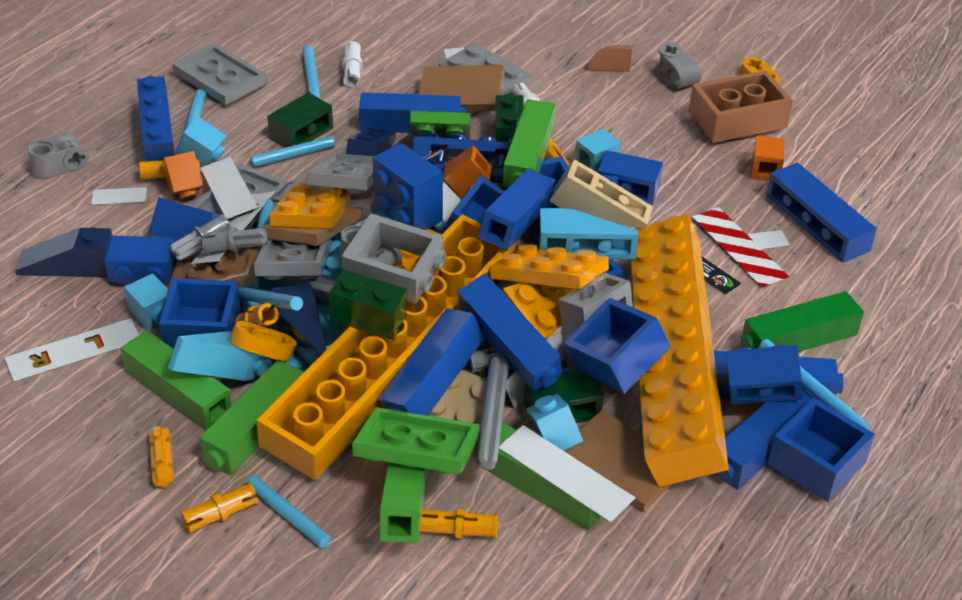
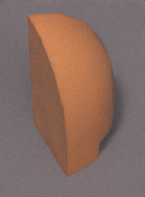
[588,45,632,72]

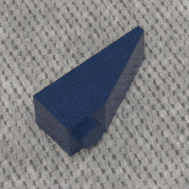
[346,128,397,156]
[15,227,113,277]
[269,283,327,365]

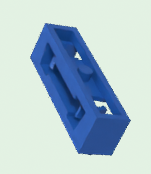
[413,133,513,184]

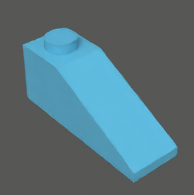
[539,208,638,259]
[168,331,273,381]

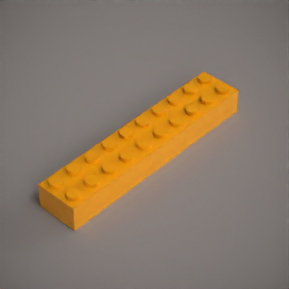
[631,213,729,487]
[256,214,516,481]

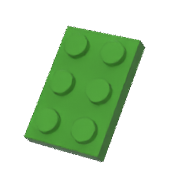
[410,111,471,140]
[353,407,480,474]

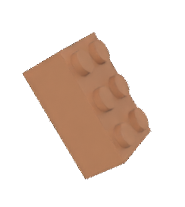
[689,70,793,143]

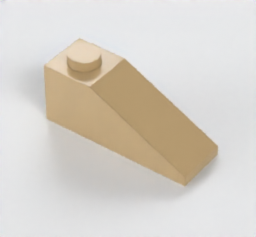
[549,159,653,228]

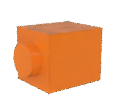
[751,136,785,181]
[443,145,492,199]
[162,151,203,199]

